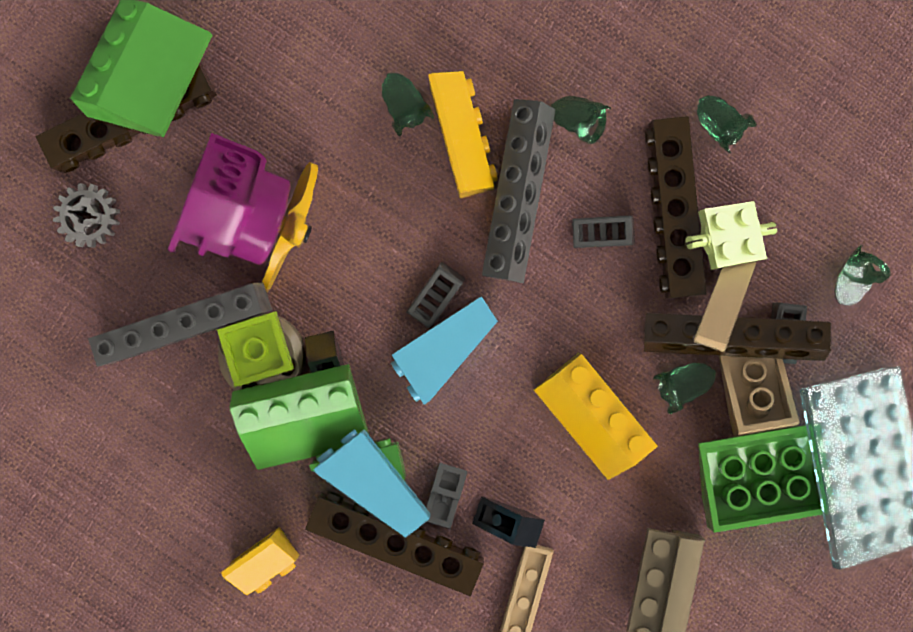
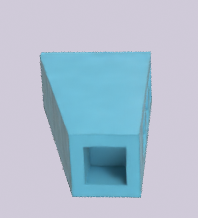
[391,296,498,405]
[314,429,430,537]

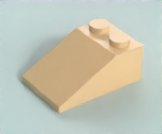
[719,356,799,437]

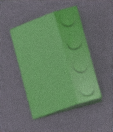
[70,0,213,138]
[230,364,369,470]
[698,423,833,533]

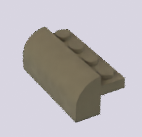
[626,528,705,632]

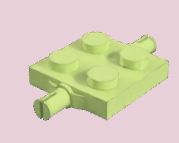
[686,201,777,270]

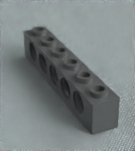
[482,99,556,284]
[88,283,272,367]

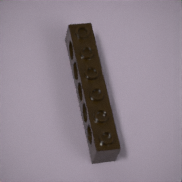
[35,62,217,173]
[645,116,706,298]
[643,313,831,361]
[305,491,484,597]

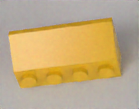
[428,71,498,198]
[533,353,658,480]

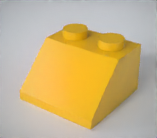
[221,527,299,595]

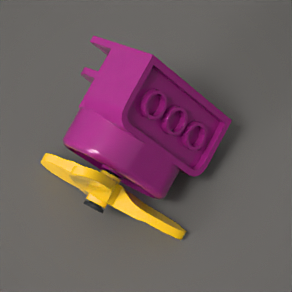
[168,133,318,293]

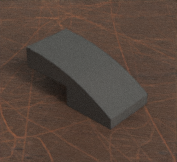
[426,463,468,529]

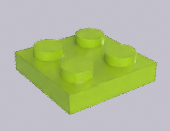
[217,312,294,387]

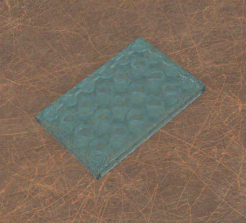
[799,366,913,570]

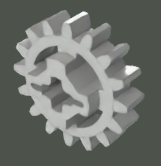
[53,183,120,248]

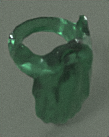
[382,73,434,136]
[697,95,757,154]
[551,96,611,144]
[835,245,891,306]
[653,363,716,414]

